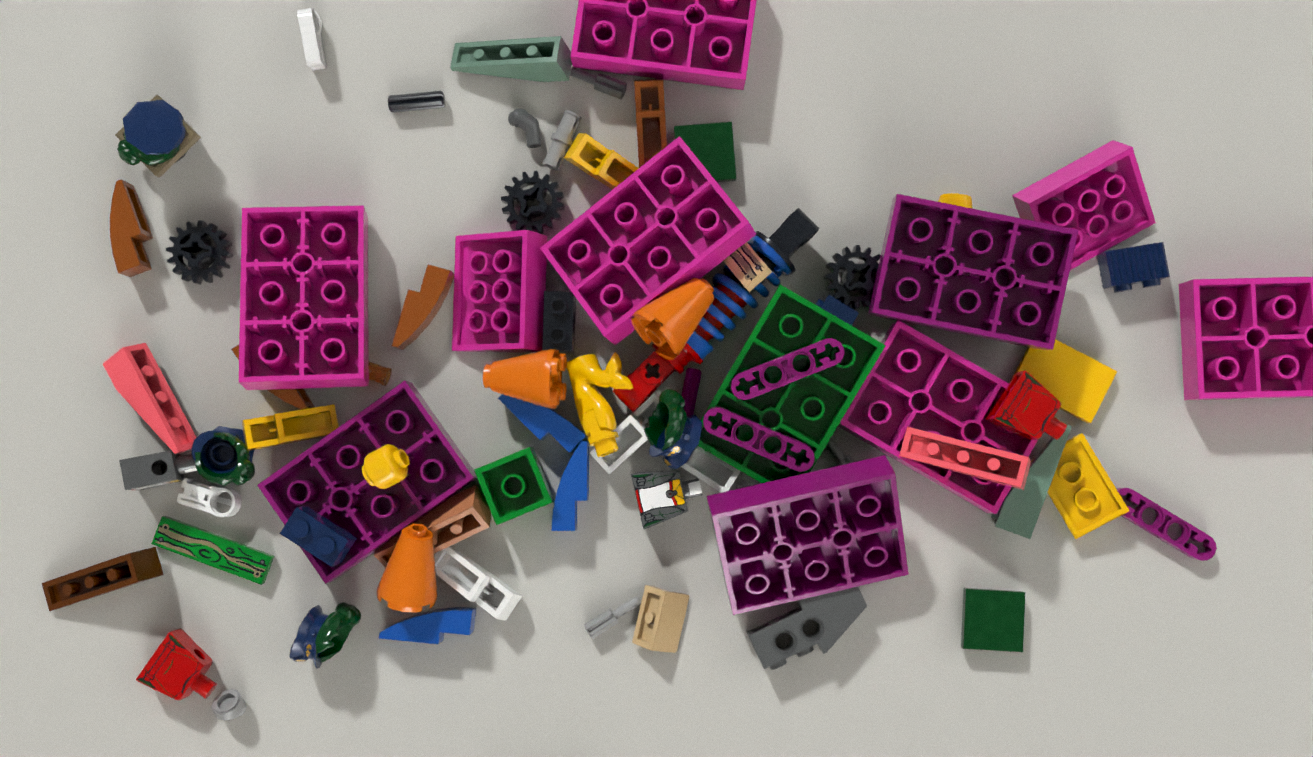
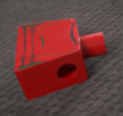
[986,370,1067,440]
[136,628,217,700]

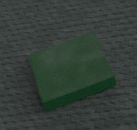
[674,122,736,182]
[961,588,1025,652]

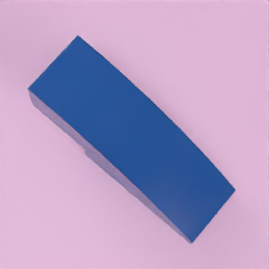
[498,394,587,453]
[551,441,589,531]
[379,607,476,644]

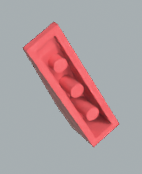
[103,343,197,454]
[899,427,1031,490]

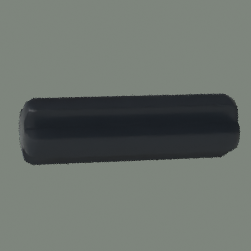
[388,91,445,112]

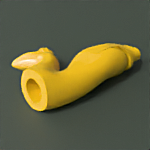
[566,352,633,457]

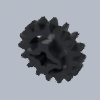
[501,171,565,234]
[166,220,233,285]
[823,245,881,310]

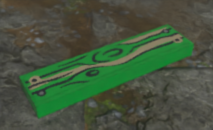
[151,516,275,585]

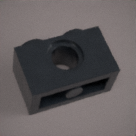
[542,291,576,354]

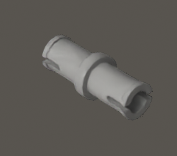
[542,110,582,171]

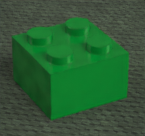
[474,447,555,525]

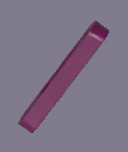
[731,338,844,400]
[703,407,815,472]
[1116,488,1217,561]

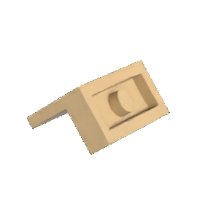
[632,585,689,653]

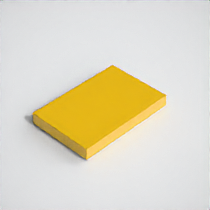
[1011,339,1117,423]
[1031,433,1129,539]

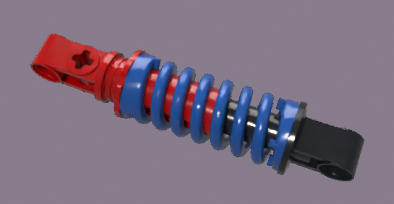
[612,208,820,413]

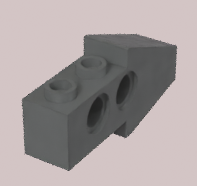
[747,587,867,670]

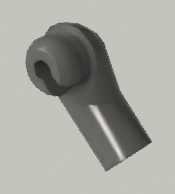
[508,109,541,148]

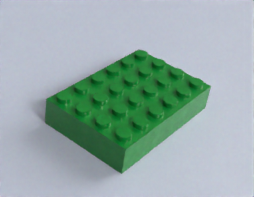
[698,284,886,483]

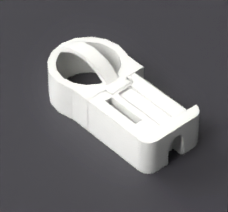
[297,8,327,71]
[177,478,242,517]

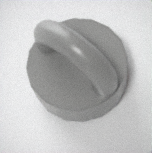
[212,690,246,721]

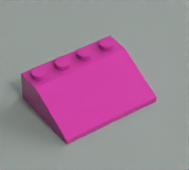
[1012,140,1156,270]
[452,230,547,353]

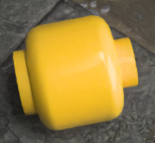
[362,444,410,489]

